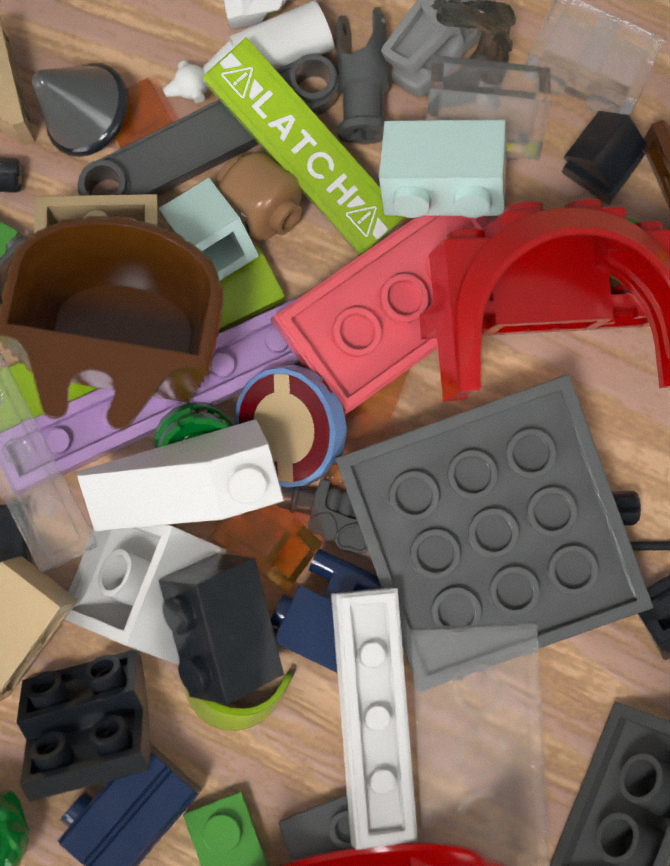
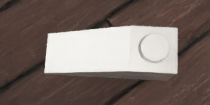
[77,419,283,531]

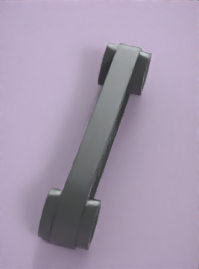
[77,54,339,196]

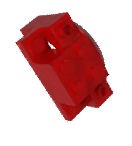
[419,199,670,402]

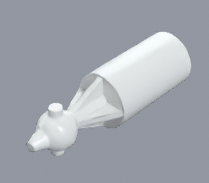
[163,0,335,103]

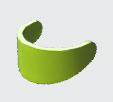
[185,671,294,731]

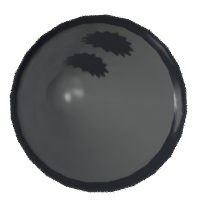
[32,63,128,157]

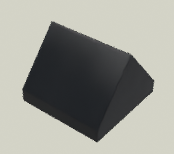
[564,110,647,192]

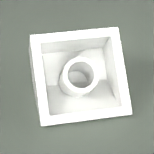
[65,525,227,665]

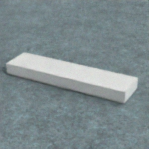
[331,587,418,850]

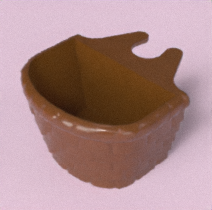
[0,216,224,430]

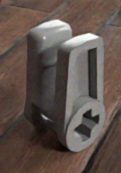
[381,0,483,97]

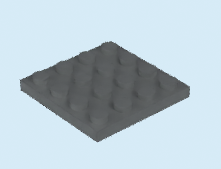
[335,374,653,691]

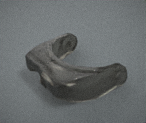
[425,0,516,103]

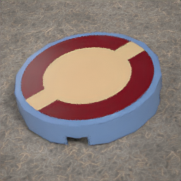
[234,365,347,488]

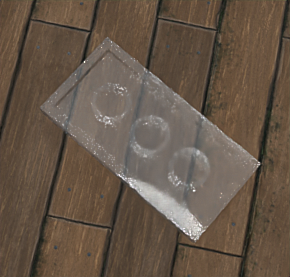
[410,621,549,866]

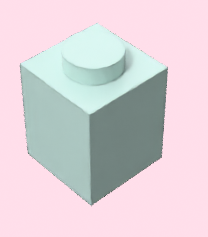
[159,178,259,280]

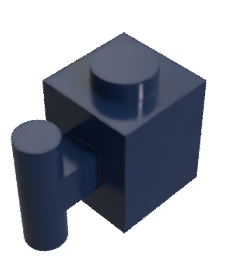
[271,549,382,673]

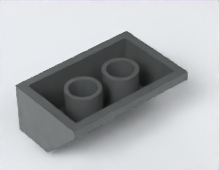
[550,701,670,866]

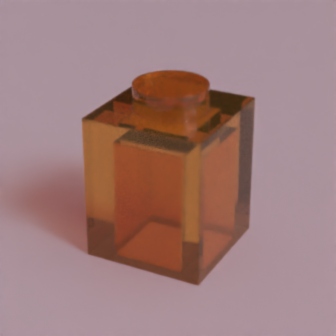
[210,504,323,593]

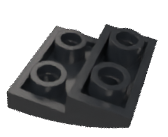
[16,649,150,802]

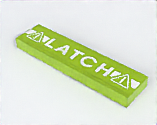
[202,37,404,256]

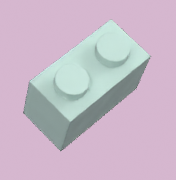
[379,120,507,218]

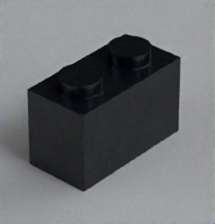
[158,553,284,705]

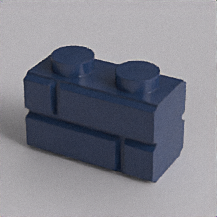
[57,743,202,866]

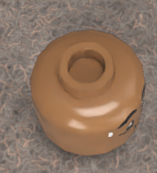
[214,152,302,241]

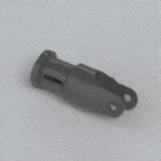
[337,7,389,144]

